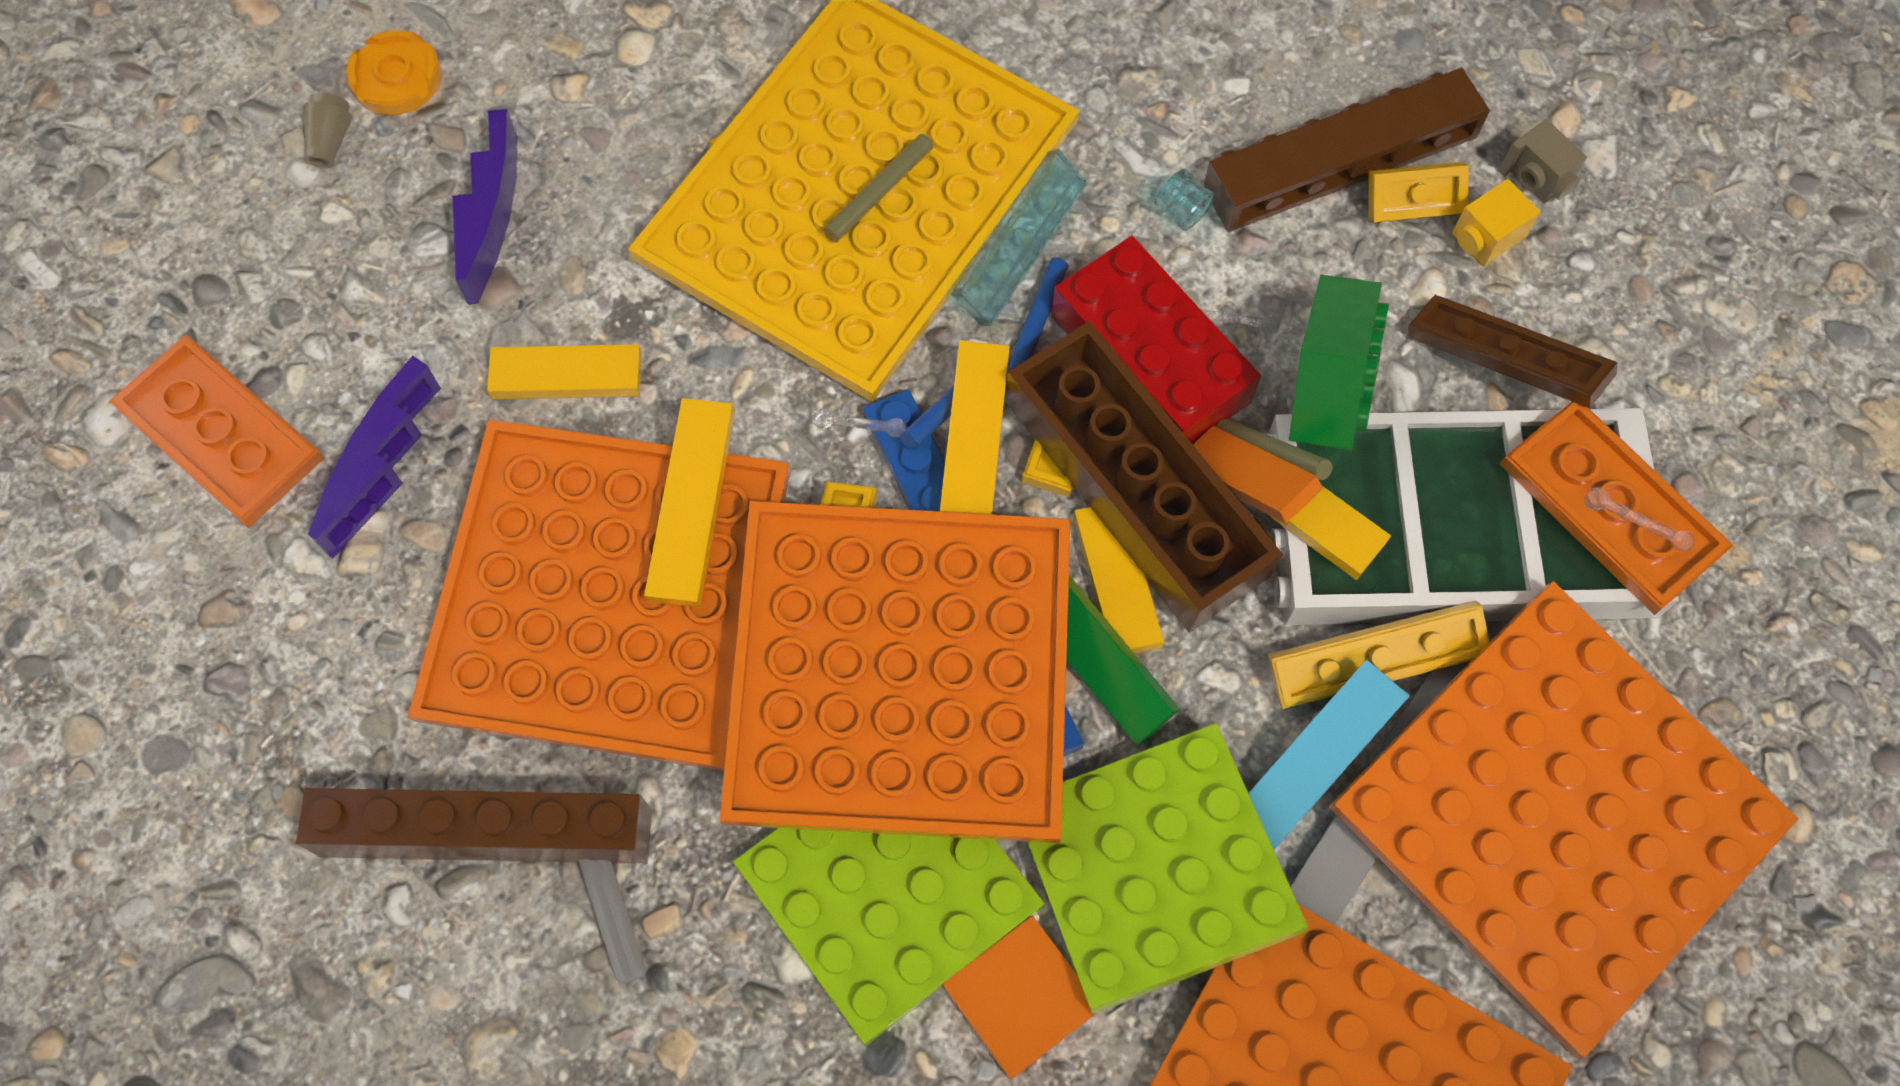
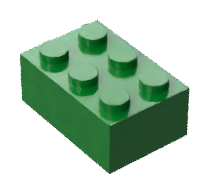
[1289,274,1389,450]

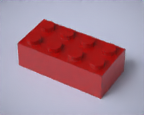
[1051,235,1262,445]

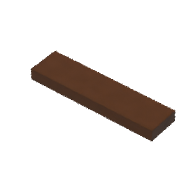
[1408,294,1618,408]

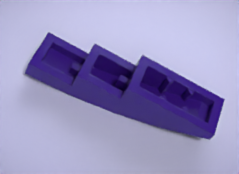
[452,109,518,305]
[308,355,441,559]

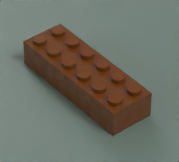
[1004,321,1283,633]

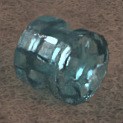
[1154,169,1215,231]

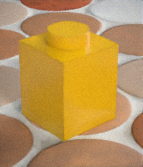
[1452,178,1541,267]

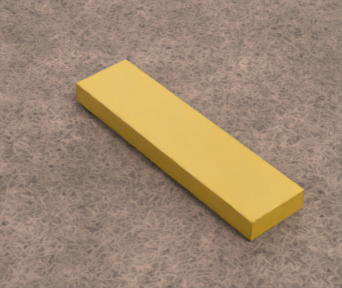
[940,340,1010,514]
[644,398,736,607]
[1268,601,1489,709]

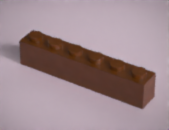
[1203,67,1490,233]
[296,788,652,864]

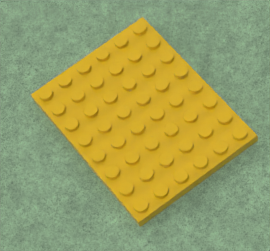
[628,0,1080,403]

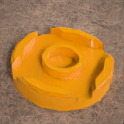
[346,30,443,116]

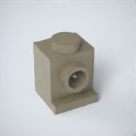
[1498,119,1587,204]

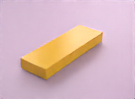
[487,344,642,399]
[1073,507,1164,654]

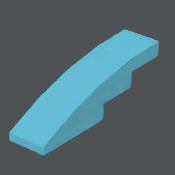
[1249,660,1410,850]

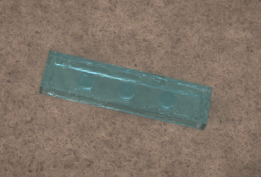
[951,149,1088,327]

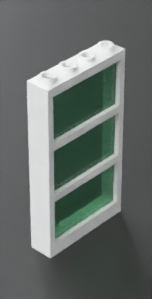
[1264,408,1679,625]

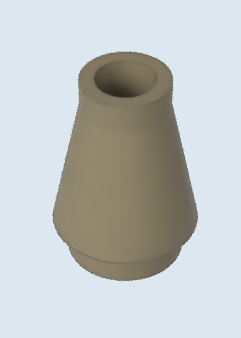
[303,92,352,168]

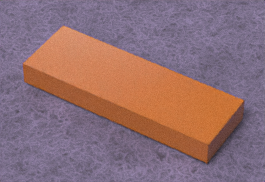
[1193,426,1323,524]

